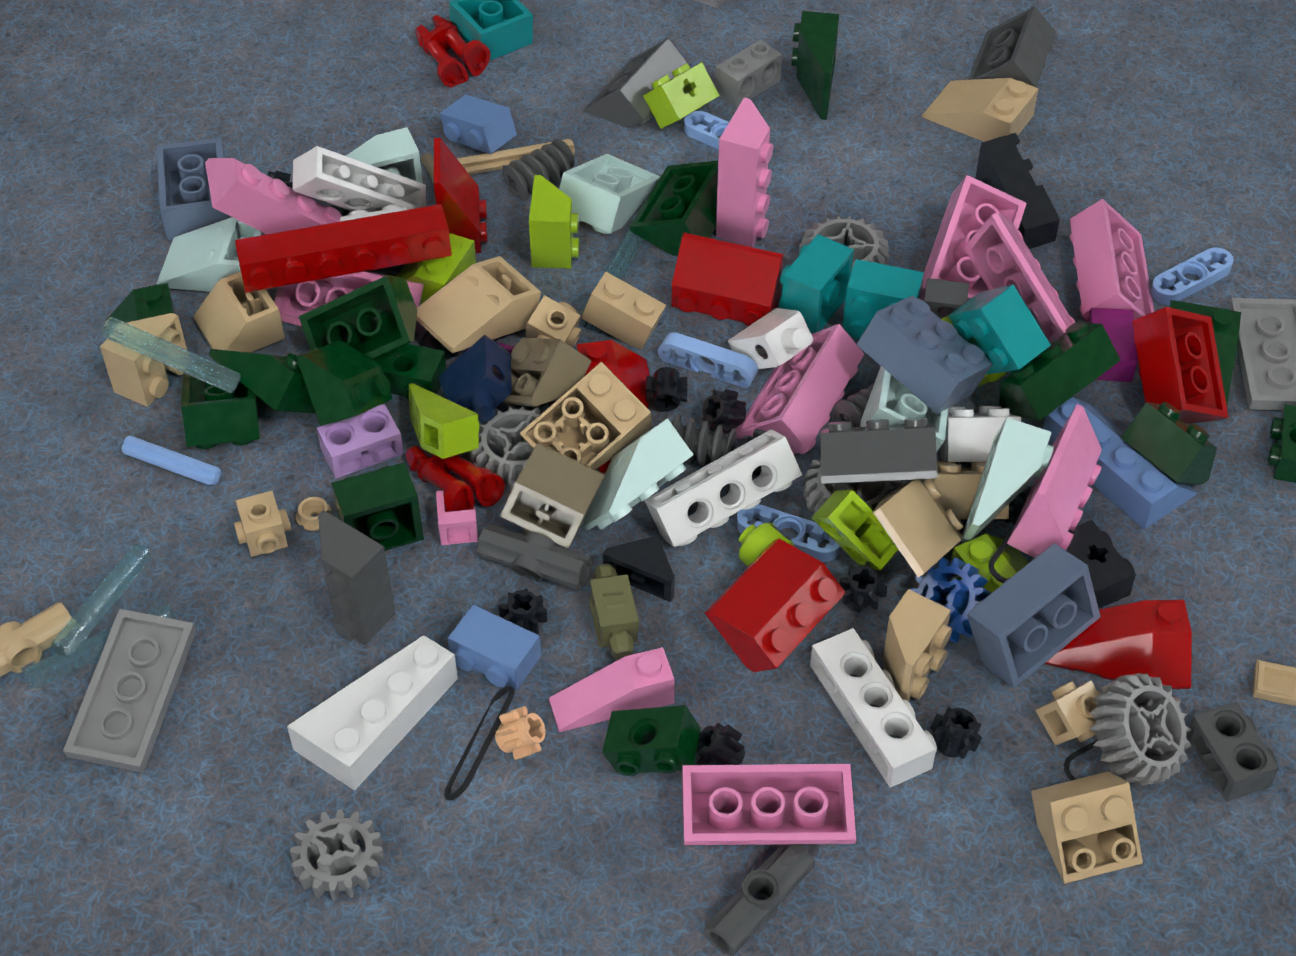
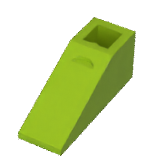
[409,383,480,459]

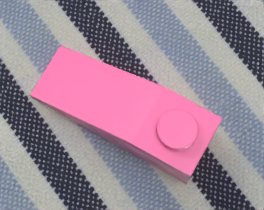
[549,647,675,732]

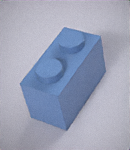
[439,94,517,154]
[448,605,541,690]

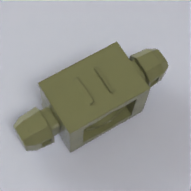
[589,563,639,660]

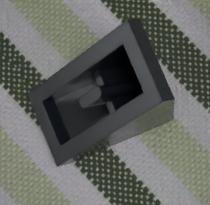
[603,535,675,602]

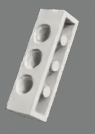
[292,146,426,212]
[644,429,802,548]
[810,628,937,788]

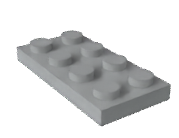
[1229,298,1296,410]
[63,609,197,773]

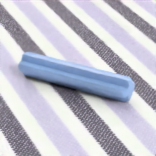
[121,436,222,485]

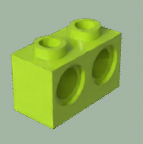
[812,490,899,570]

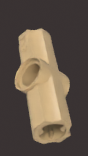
[0,602,78,677]

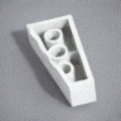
[287,635,458,791]

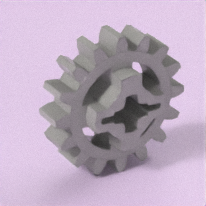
[290,809,384,901]

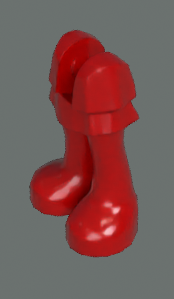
[415,15,491,87]
[405,446,505,512]

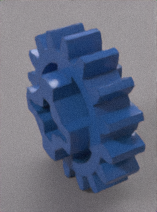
[910,558,991,643]

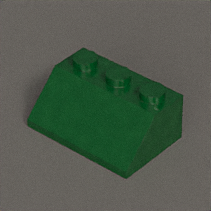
[629,160,718,256]
[299,275,418,360]
[999,321,1121,421]

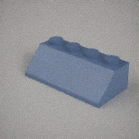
[1043,397,1197,530]

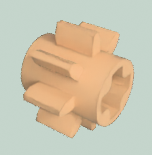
[495,706,546,760]

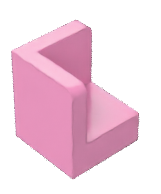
[436,491,478,545]

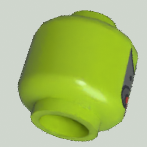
[738,523,794,567]

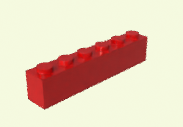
[235,204,452,293]

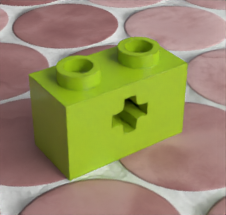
[643,62,720,129]

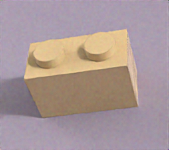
[581,272,666,349]

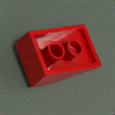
[434,138,488,254]

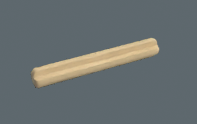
[457,139,575,175]

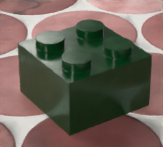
[331,462,424,551]

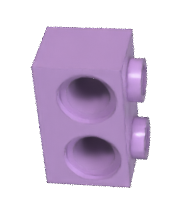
[317,404,404,478]

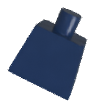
[438,335,512,422]

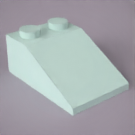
[327,127,423,217]
[559,154,660,234]
[860,366,948,452]
[960,417,1054,543]

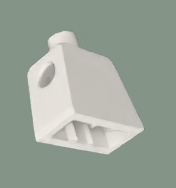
[728,308,813,369]

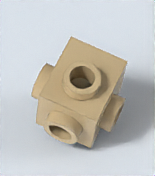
[525,295,582,348]
[234,490,291,557]
[1035,681,1100,746]

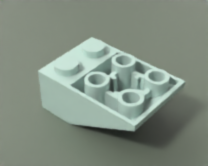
[156,217,266,292]
[582,418,694,531]

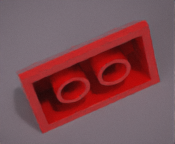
[671,233,783,326]
[1132,307,1229,424]
[704,538,846,672]

